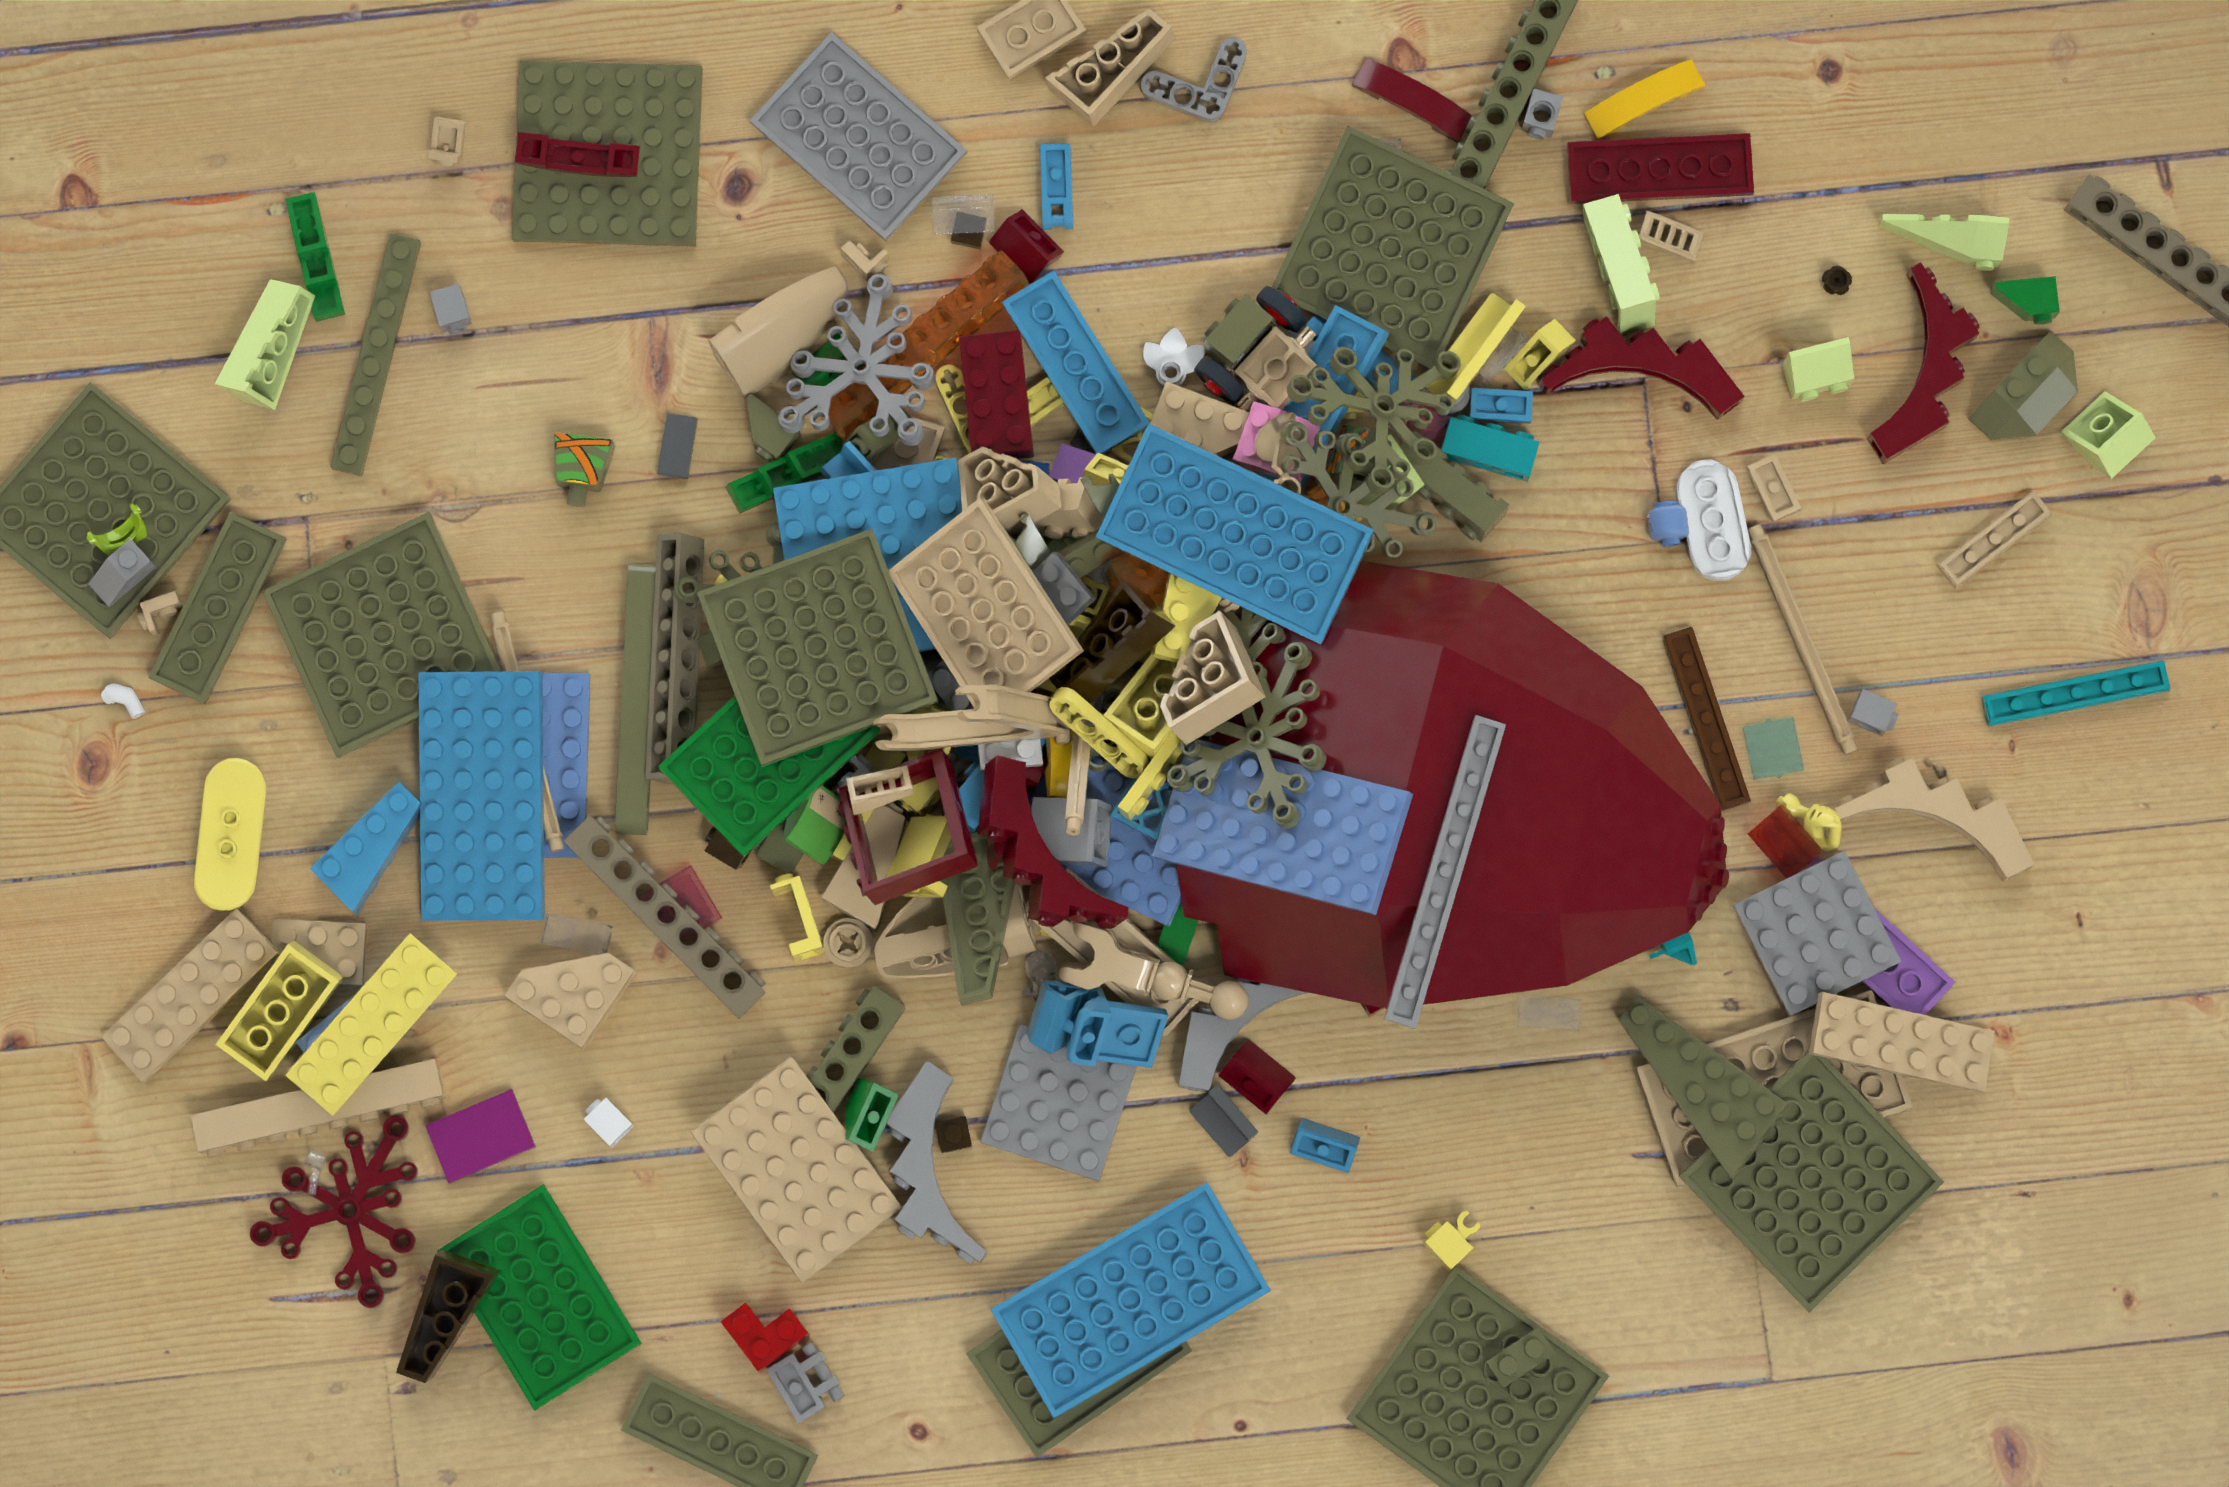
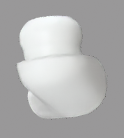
[101,683,145,719]

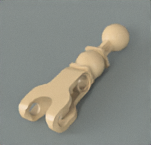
[1058,920,1249,1020]

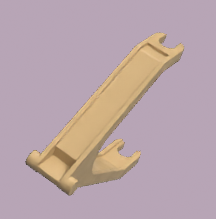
[873,685,1071,751]

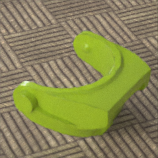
[86,503,147,556]

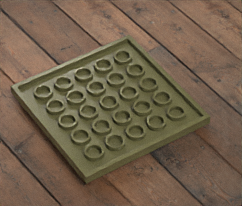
[512,61,703,247]
[1272,126,1514,369]
[0,382,231,639]
[263,512,502,758]
[697,529,938,767]
[1679,1050,1944,1313]
[1346,1265,1609,1487]

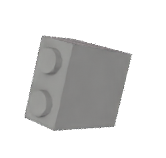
[1029,797,1113,867]

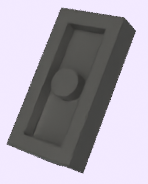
[1190,1084,1258,1157]

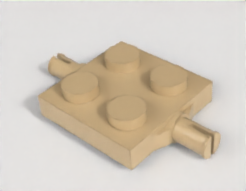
[1234,326,1320,412]

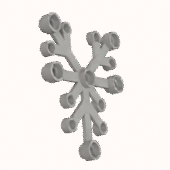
[778,274,935,446]

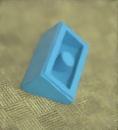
[1290,1118,1360,1173]

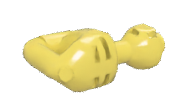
[1776,793,1842,852]

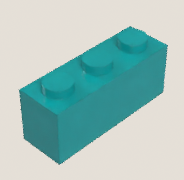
[1441,415,1540,482]

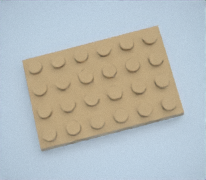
[888,498,1084,724]
[690,1056,902,1283]

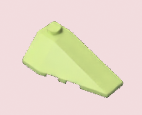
[1879,214,2010,271]

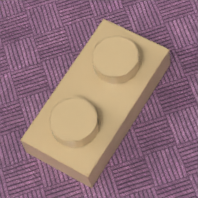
[1746,454,1802,523]

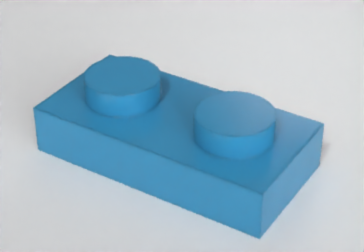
[1470,388,1533,424]

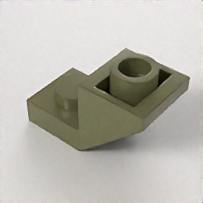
[842,408,911,462]

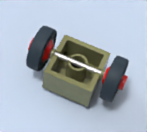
[1194,286,1307,404]

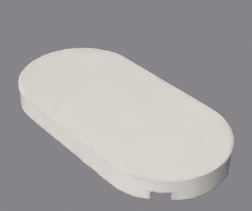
[1676,460,1751,581]

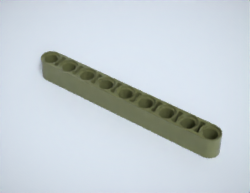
[615,563,656,835]

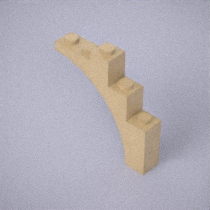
[1834,757,2035,882]

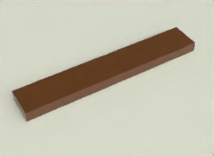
[1662,627,1751,812]

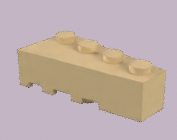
[1045,9,1175,127]
[1014,477,1103,540]

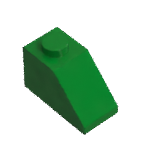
[1990,276,2060,325]
[845,1078,899,1152]

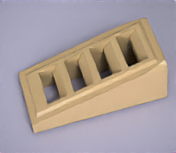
[1639,211,1704,262]
[846,765,913,815]

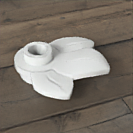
[1143,328,1205,386]

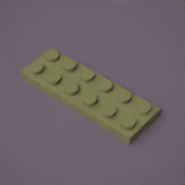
[148,512,287,705]
[621,1373,818,1487]

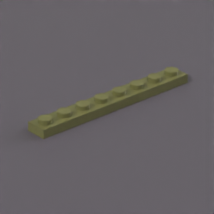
[331,233,421,476]

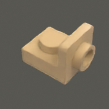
[841,240,889,280]
[138,591,183,635]

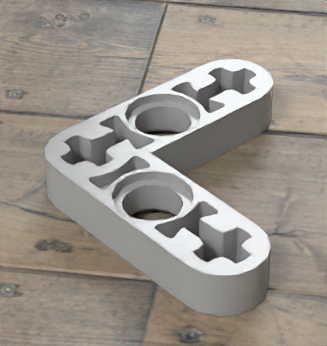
[1141,37,1247,123]

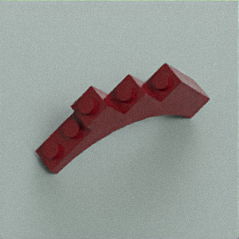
[1867,262,1980,464]
[1539,316,1745,420]
[978,755,1128,929]

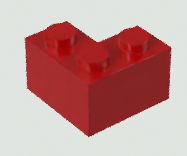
[721,1303,810,1373]

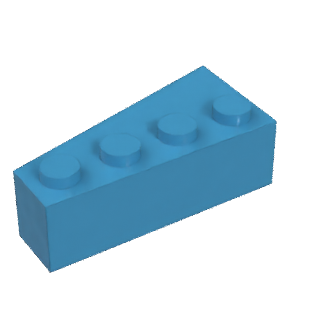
[310,781,421,916]

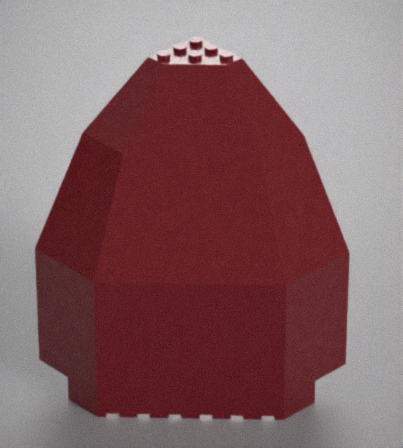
[1176,561,1729,1009]

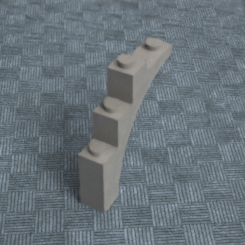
[1178,978,1307,1093]
[886,1061,987,1264]

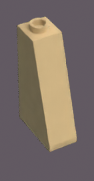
[821,803,906,932]

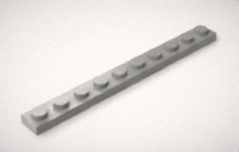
[1384,715,1506,1029]

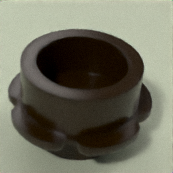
[1822,266,1852,295]

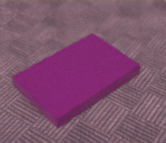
[425,1089,536,1184]

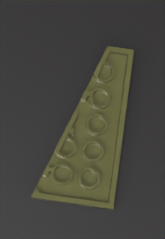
[941,832,1015,1006]

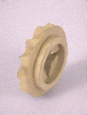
[823,918,873,968]

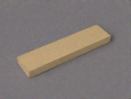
[1936,490,2052,589]

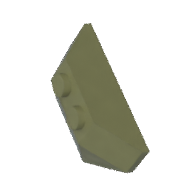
[1968,331,2078,440]

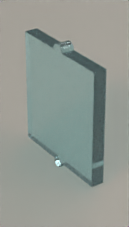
[1743,717,1804,780]

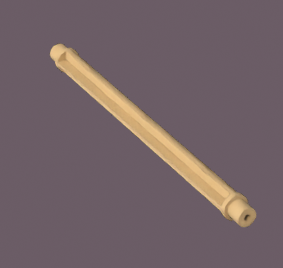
[1748,524,1858,755]
[490,612,564,853]
[1065,621,1095,836]

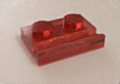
[1748,804,1823,879]

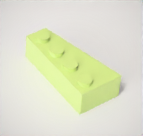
[1583,194,1660,335]
[215,279,315,410]

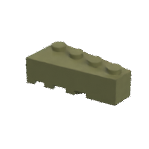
[1399,430,1509,542]

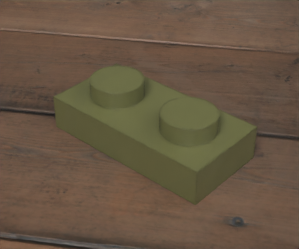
[1486,1327,1555,1388]

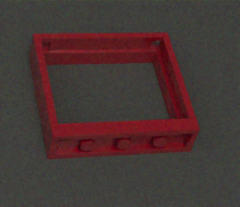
[838,748,978,905]

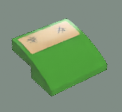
[782,786,847,865]

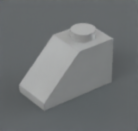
[89,538,156,608]

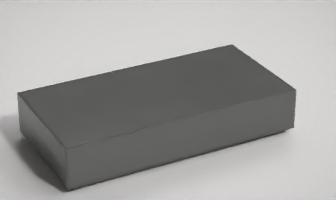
[657,413,698,479]

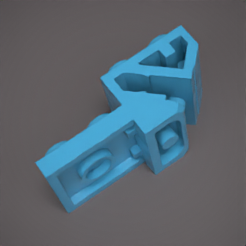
[1027,980,1168,1068]

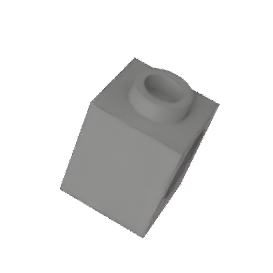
[1522,89,1563,140]
[430,283,472,334]
[1847,689,1899,736]

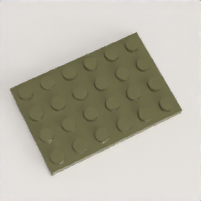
[966,1329,1192,1458]

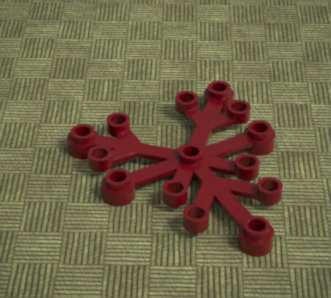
[250,1116,418,1308]

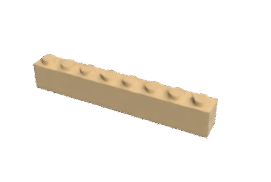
[190,1059,446,1158]

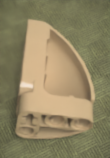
[709,266,848,400]
[874,883,1037,978]

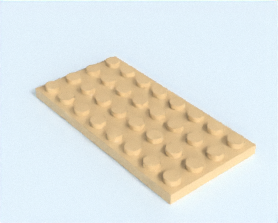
[1636,990,1913,1187]

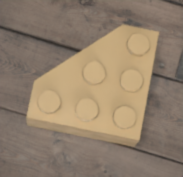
[1150,381,1249,457]
[958,447,1061,536]
[1160,611,1266,745]
[504,953,637,1051]

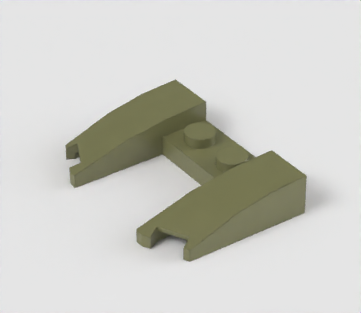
[1009,474,1132,578]

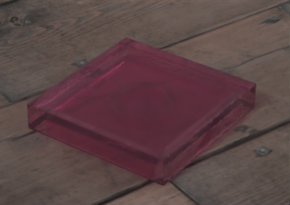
[637,865,723,950]

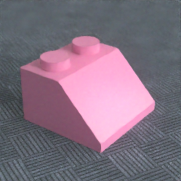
[1233,401,1320,483]

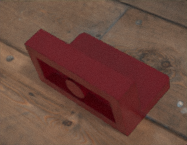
[989,209,1064,284]
[1218,1040,1296,1115]

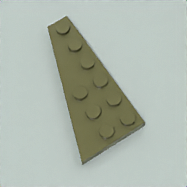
[1619,995,1788,1180]

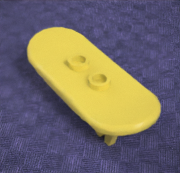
[194,758,266,911]

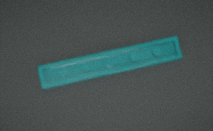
[1982,660,2171,727]

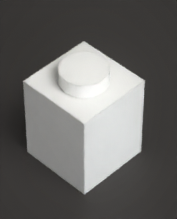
[584,1098,635,1148]

